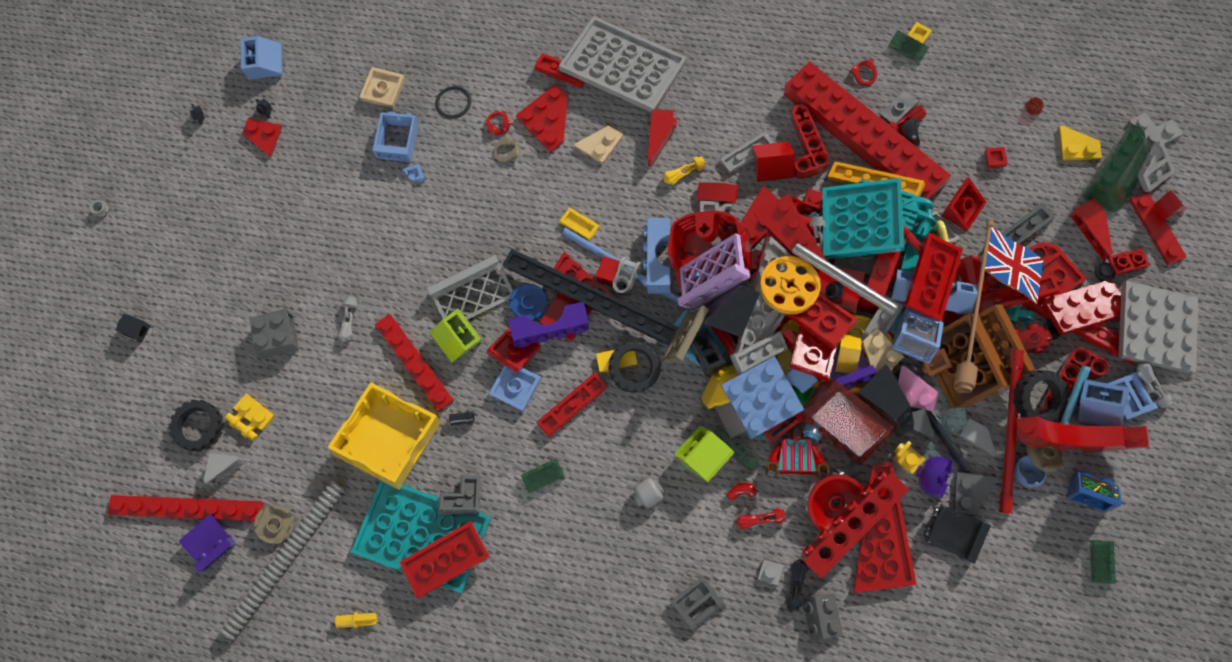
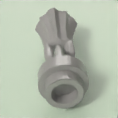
[809,216,825,253]
[337,296,358,342]
[1136,362,1173,409]

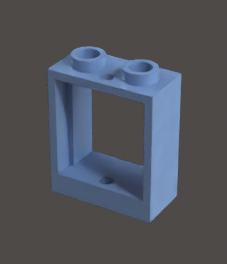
[372,112,419,162]

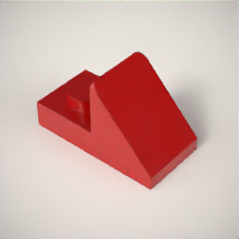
[1153,190,1187,220]

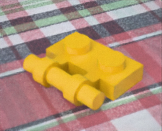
[225,393,276,441]

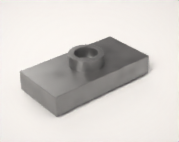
[880,90,919,124]

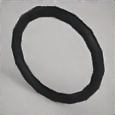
[435,86,472,119]

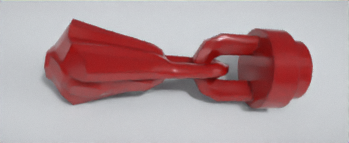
[889,105,926,133]
[735,508,786,530]

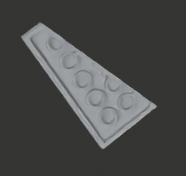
[734,236,806,354]

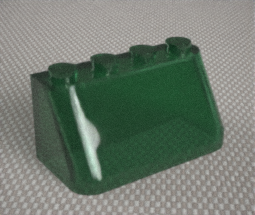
[1082,123,1150,212]

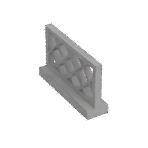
[427,255,513,320]

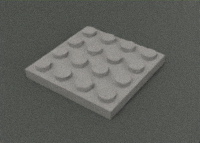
[1118,281,1198,374]

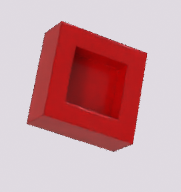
[984,147,1008,169]

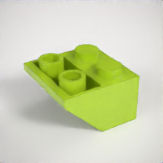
[429,309,482,363]
[674,425,735,482]

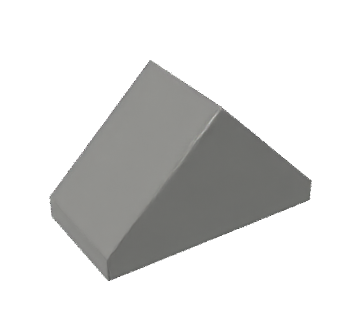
[203,453,245,487]

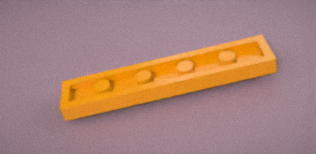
[828,161,925,197]

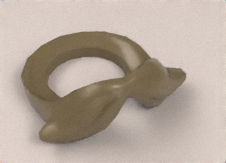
[494,136,520,163]

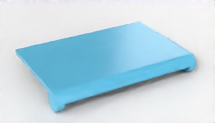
[1060,365,1091,425]

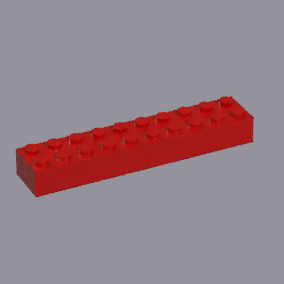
[783,61,951,200]

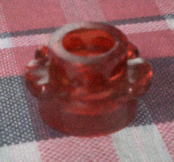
[1025,97,1044,115]

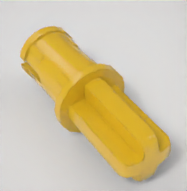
[335,612,378,629]

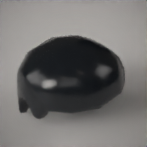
[900,118,920,147]

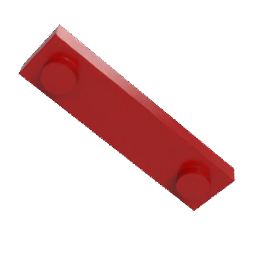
[1129,192,1187,266]
[536,372,608,438]

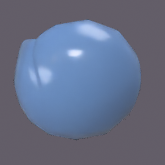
[1014,455,1047,488]

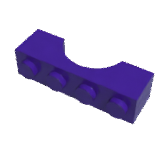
[508,302,589,348]

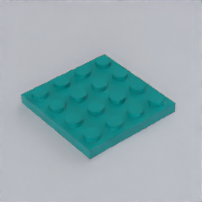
[822,178,905,259]

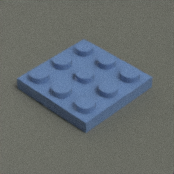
[721,356,804,439]

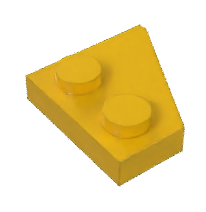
[1058,126,1102,161]

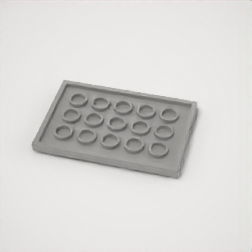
[559,16,687,112]

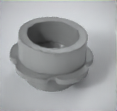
[90,200,109,217]

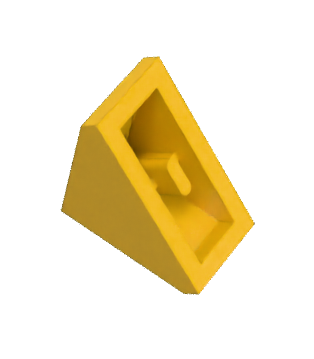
[835,334,861,374]

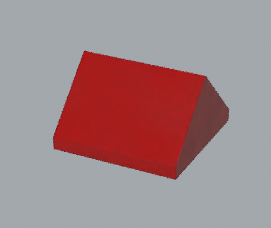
[752,142,795,182]
[942,177,987,231]

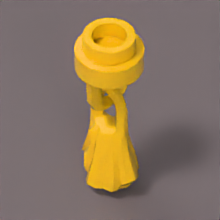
[663,156,706,185]

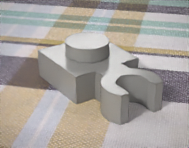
[700,201,732,214]

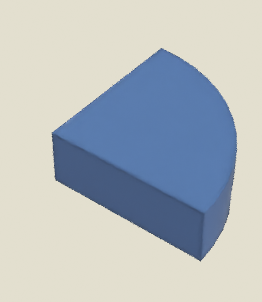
[402,164,425,182]

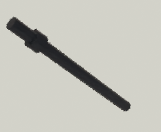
[895,369,972,472]

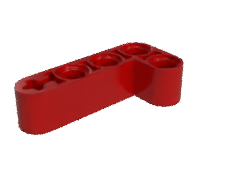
[791,104,829,179]
[1039,348,1109,414]

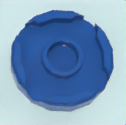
[510,284,547,321]

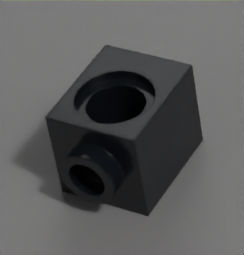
[115,313,150,342]

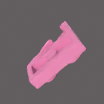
[898,366,939,412]

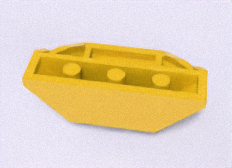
[701,364,756,409]

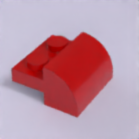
[954,254,1001,294]

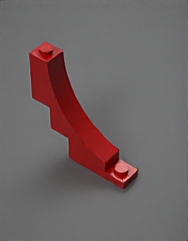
[1016,416,1150,453]

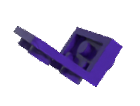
[830,348,876,392]

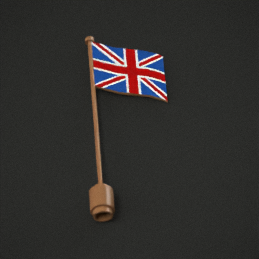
[954,221,1043,393]

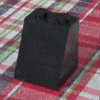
[703,280,760,337]
[859,364,914,438]

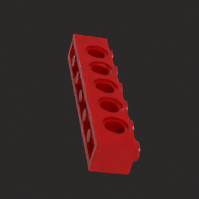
[800,469,909,579]

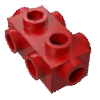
[1015,324,1052,354]

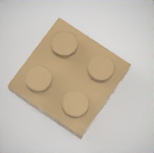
[359,67,406,109]

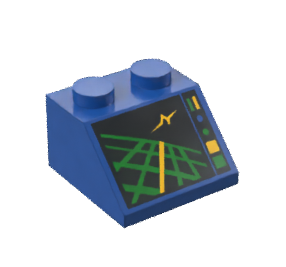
[1066,471,1122,512]

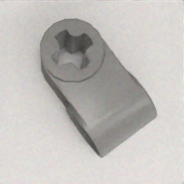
[613,257,642,295]

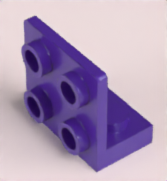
[179,515,237,572]

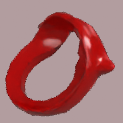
[849,59,877,86]
[486,112,513,136]

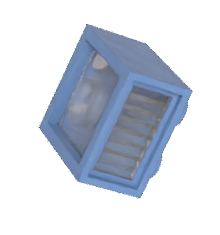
[892,308,944,364]

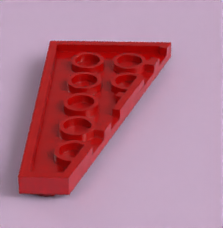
[854,462,917,593]

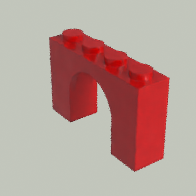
[858,237,906,315]

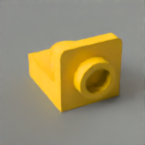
[893,441,925,475]

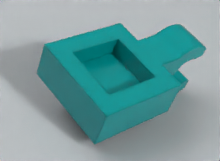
[1005,305,1034,325]

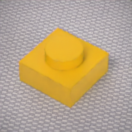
[906,22,932,47]

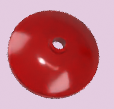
[807,474,869,536]

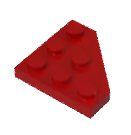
[516,83,568,153]

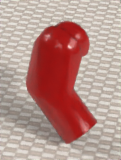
[726,483,757,502]

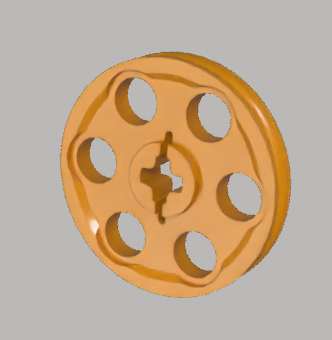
[760,256,820,314]

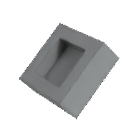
[758,559,783,586]

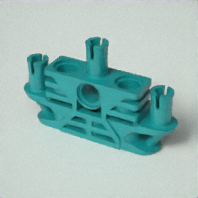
[859,180,936,241]

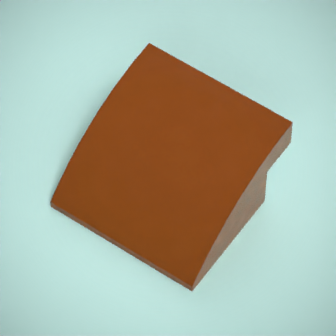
[936,305,1035,412]

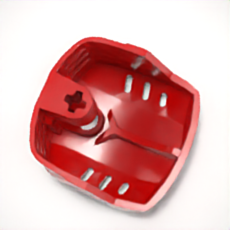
[667,210,752,291]

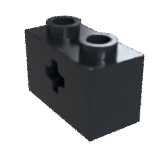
[690,328,725,377]

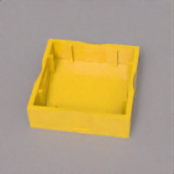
[327,382,440,490]

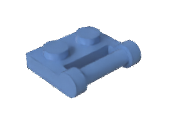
[1108,372,1158,422]

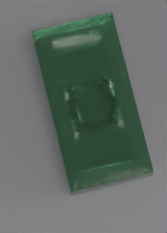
[888,30,929,64]
[521,458,565,494]
[1090,540,1116,584]

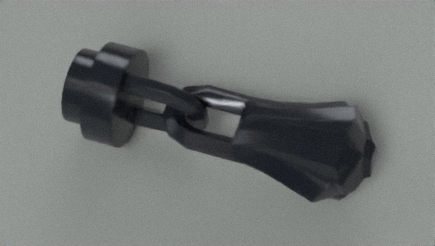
[785,559,809,611]

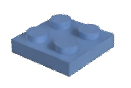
[489,365,542,412]

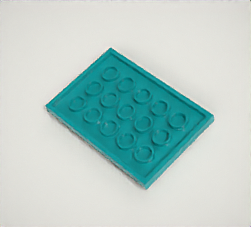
[350,480,492,594]

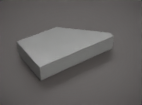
[959,418,996,455]

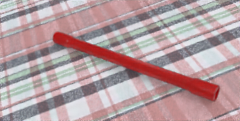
[999,349,1024,514]

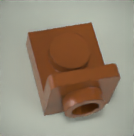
[921,348,953,378]

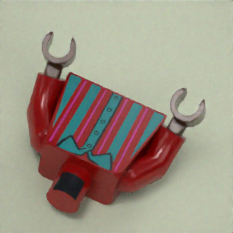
[765,428,829,478]

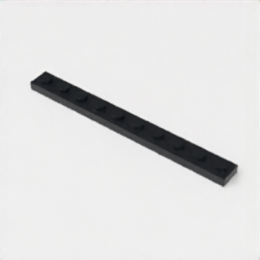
[502,249,679,346]

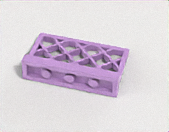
[678,233,750,310]

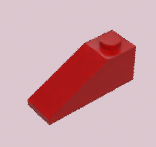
[648,110,677,166]
[1070,198,1113,262]

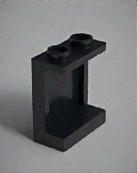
[923,504,991,564]

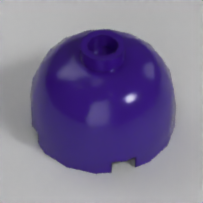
[916,456,953,499]

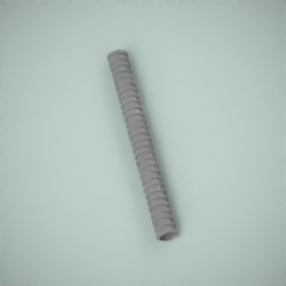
[220,481,345,640]

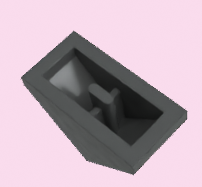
[910,409,935,442]

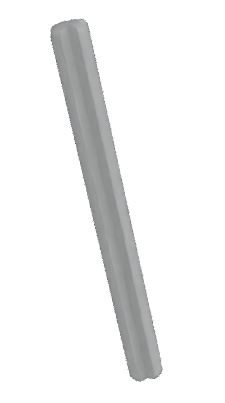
[792,244,898,315]

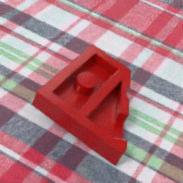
[242,118,282,157]

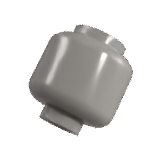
[634,478,664,508]

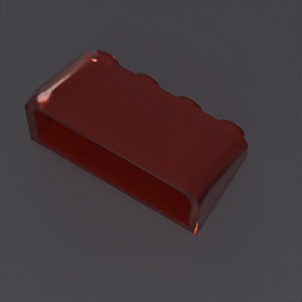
[798,380,895,463]

